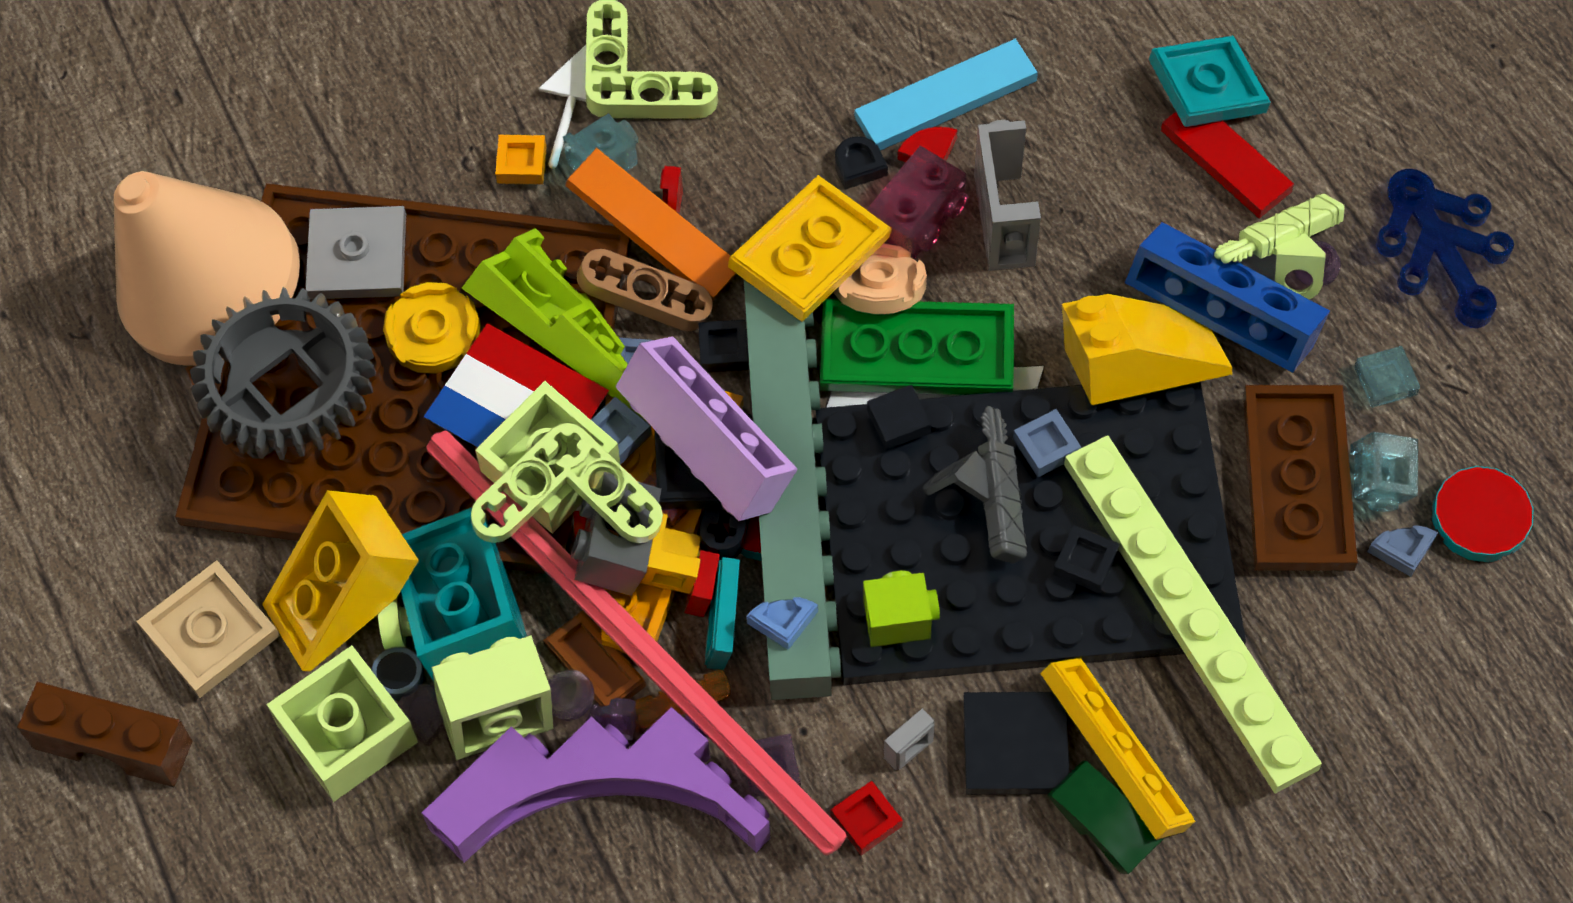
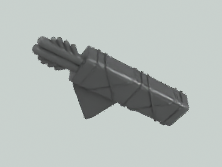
[923,406,1027,564]

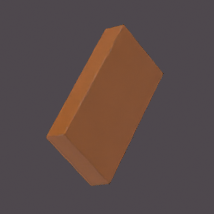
[544,610,646,716]

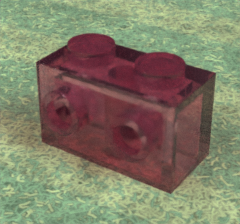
[867,145,968,259]

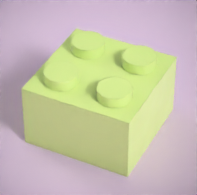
[475,381,620,534]
[432,635,553,760]
[266,645,418,802]

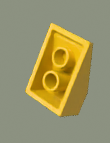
[1062,294,1232,405]
[262,490,419,672]

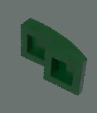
[1047,761,1164,874]

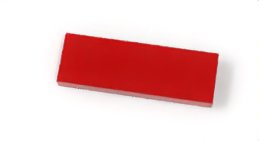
[1161,112,1294,219]

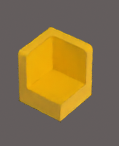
[641,513,701,594]

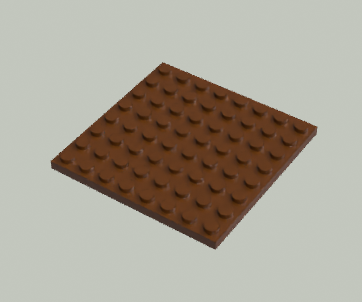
[175,183,632,574]

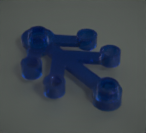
[1376,169,1514,328]

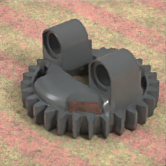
[190,287,376,460]

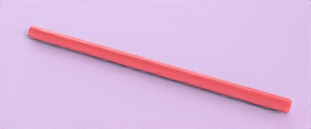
[426,430,847,856]

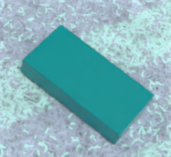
[704,557,740,670]

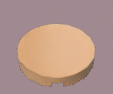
[833,243,927,314]

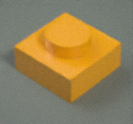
[495,135,546,184]

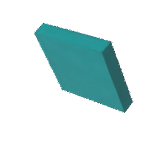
[1148,35,1271,127]

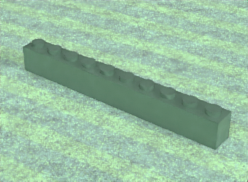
[741,243,841,700]

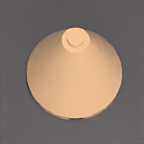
[114,171,300,366]

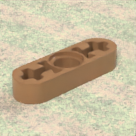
[577,249,713,331]

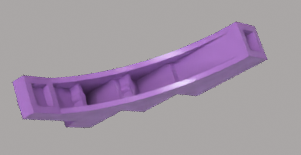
[422,707,770,863]

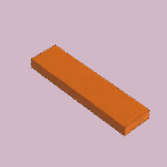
[565,148,737,302]

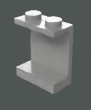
[974,120,1041,271]

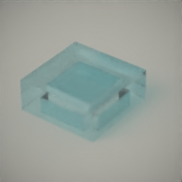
[1354,346,1420,408]

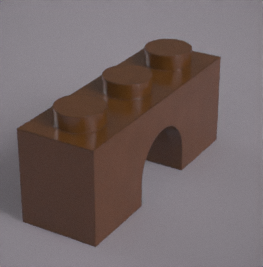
[17,681,193,787]

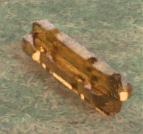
[632,669,731,728]

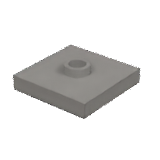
[306,206,406,299]

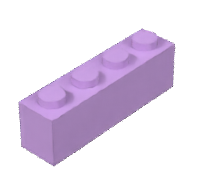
[616,337,798,521]

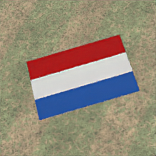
[424,323,609,447]

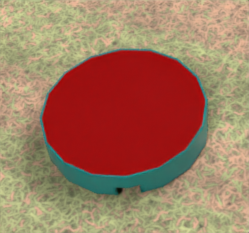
[1432,466,1534,563]

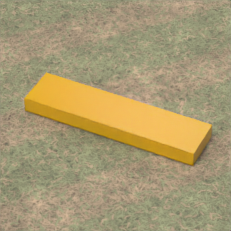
[1040,658,1196,840]

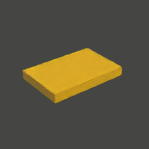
[728,175,892,322]

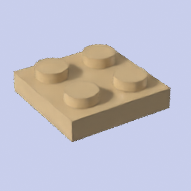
[136,560,280,698]

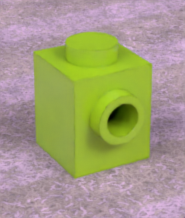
[863,571,940,647]

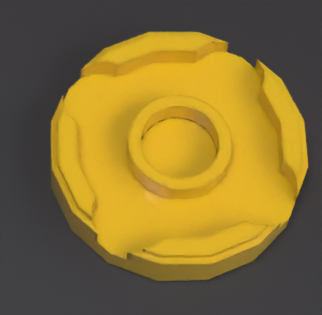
[383,282,481,374]

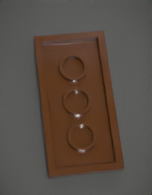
[1243,385,1358,571]

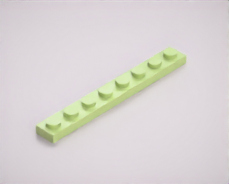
[1064,435,1322,794]

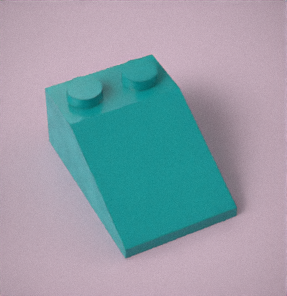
[401,508,527,682]

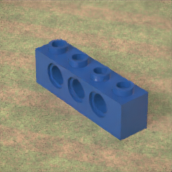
[1125,222,1330,373]

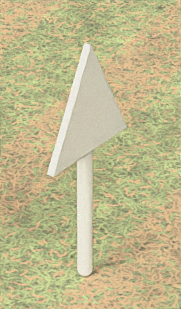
[539,45,604,169]

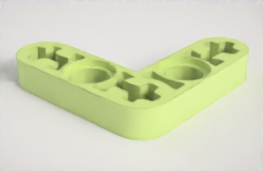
[585,0,718,119]
[471,423,663,544]

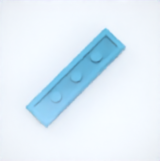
[855,39,1038,151]

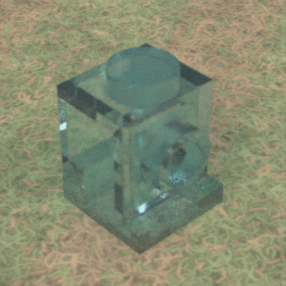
[563,113,639,171]
[1350,431,1418,512]

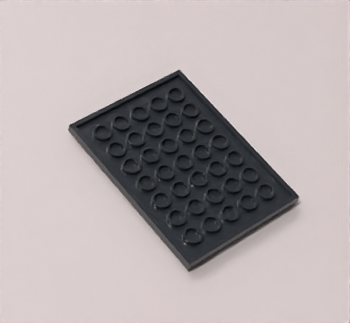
[816,382,1246,685]

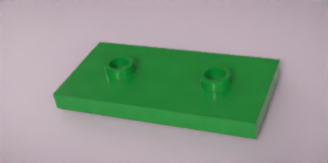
[820,299,1014,395]

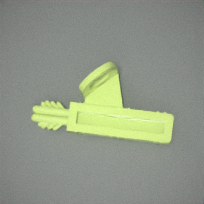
[1214,194,1345,300]

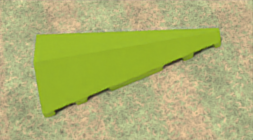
[462,228,648,423]

